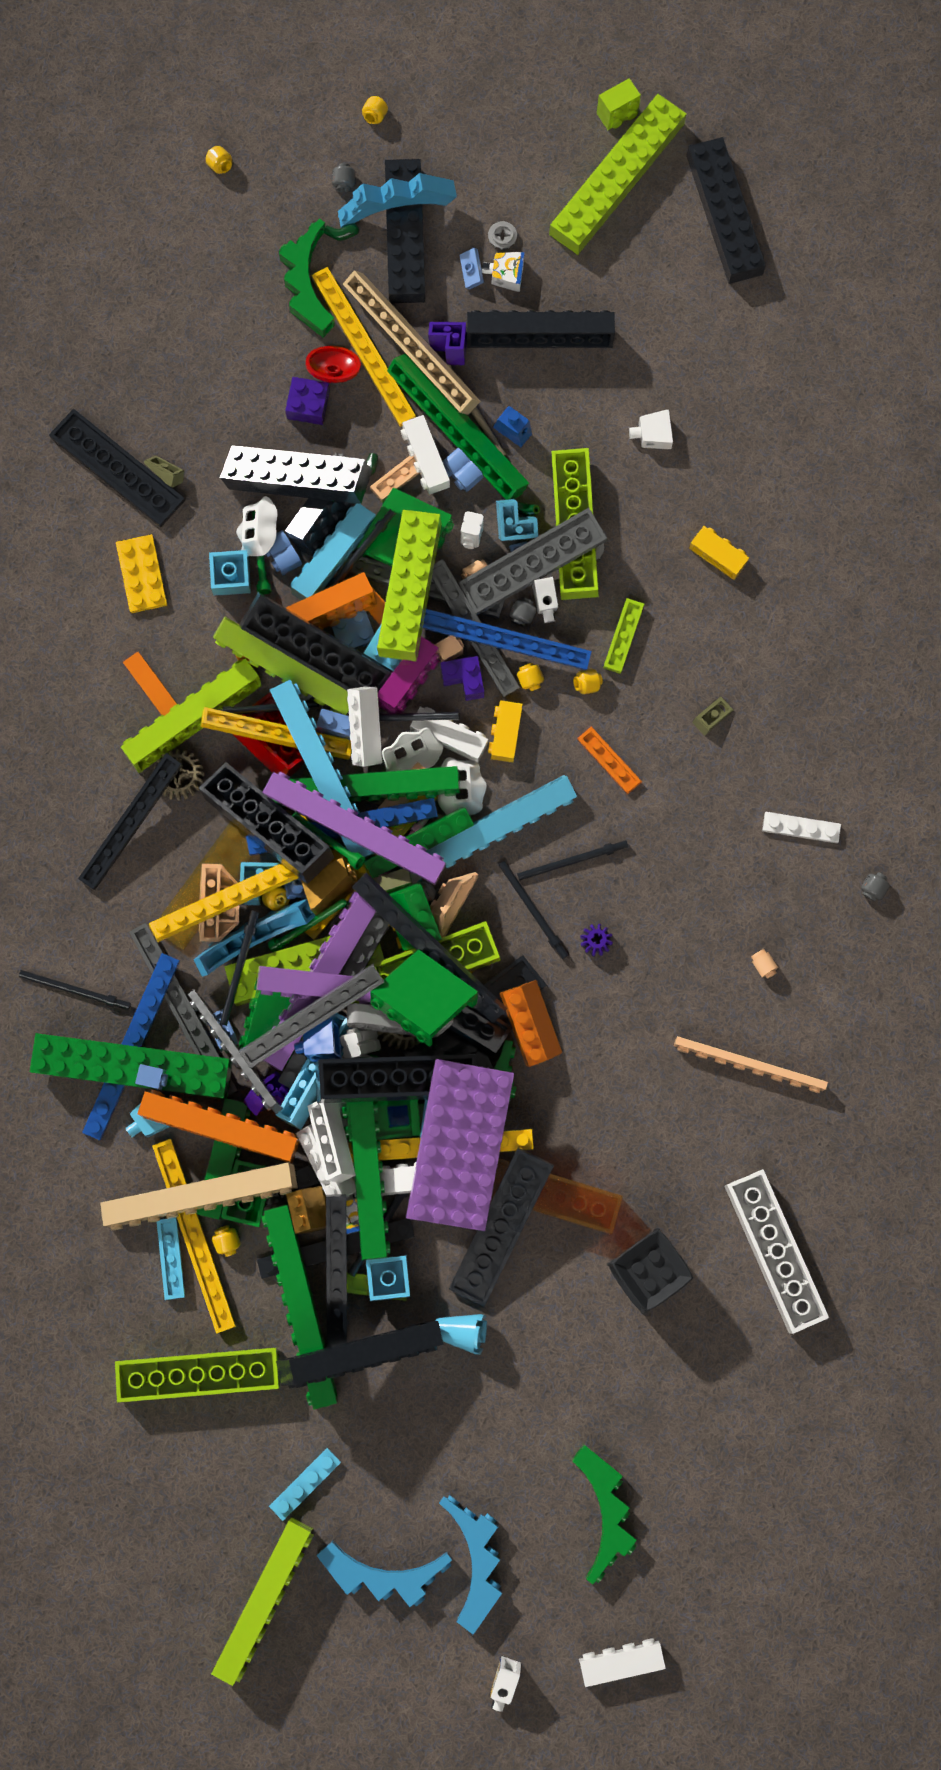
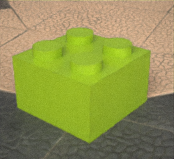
[597,78,641,130]

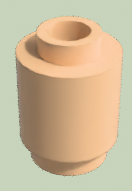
[461,559,488,579]
[751,949,778,979]

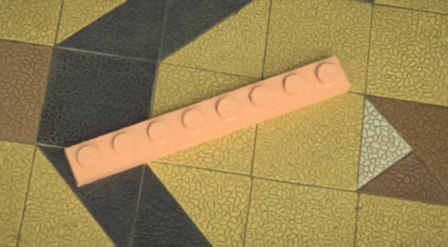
[674,1036,828,1093]

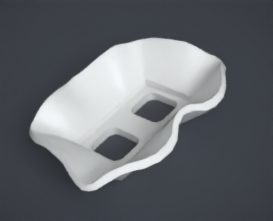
[236,496,277,556]
[382,727,443,772]
[438,757,487,815]

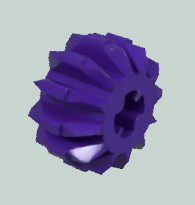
[580,924,613,957]

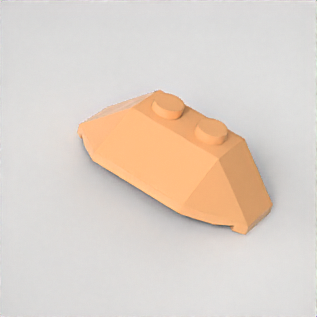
[199,864,239,942]
[430,872,478,938]

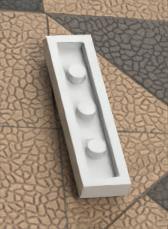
[762,812,841,843]

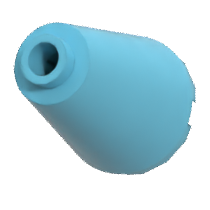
[435,1314,487,1355]

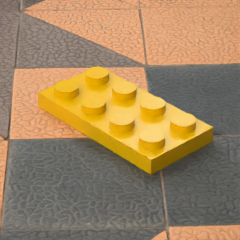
[116,534,167,613]

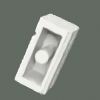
[461,511,484,549]
[340,1028,381,1059]

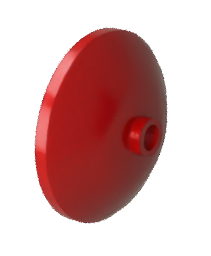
[305,346,361,383]

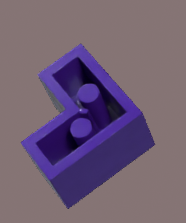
[428,322,467,365]
[440,656,484,701]
[243,1071,290,1116]

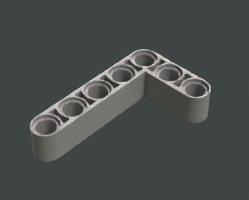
[347,1003,453,1038]

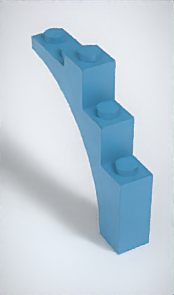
[338,173,457,228]
[193,899,316,977]
[439,1495,502,1634]
[316,1541,452,1607]

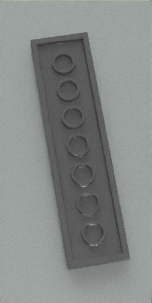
[458,508,608,615]

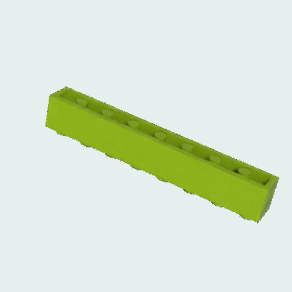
[213,617,349,715]

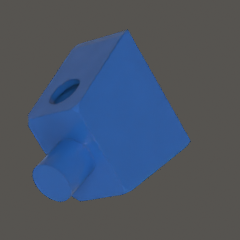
[493,406,532,447]
[294,1018,342,1062]

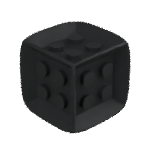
[607,1228,694,1315]

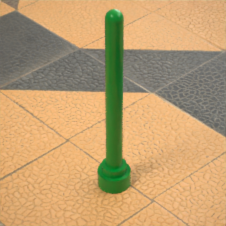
[252,511,272,594]
[292,813,365,870]
[268,899,347,952]

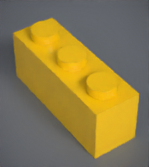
[689,526,749,580]
[488,700,523,763]

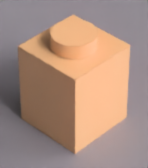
[435,636,464,662]

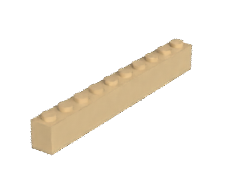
[343,270,481,415]
[100,1163,298,1230]

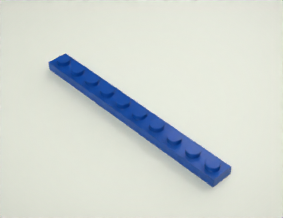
[423,609,592,671]
[246,798,438,856]
[82,953,180,1140]

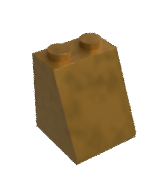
[301,858,358,915]
[286,1186,326,1234]

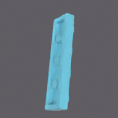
[157,1218,185,1300]
[269,1447,341,1521]

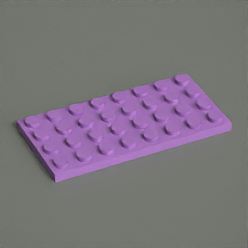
[406,1059,514,1231]

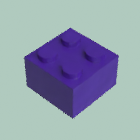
[285,377,330,425]

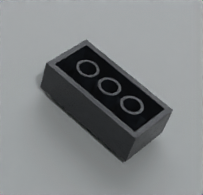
[286,498,354,557]

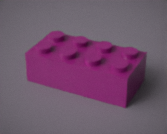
[378,636,440,714]

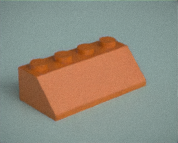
[500,980,562,1067]

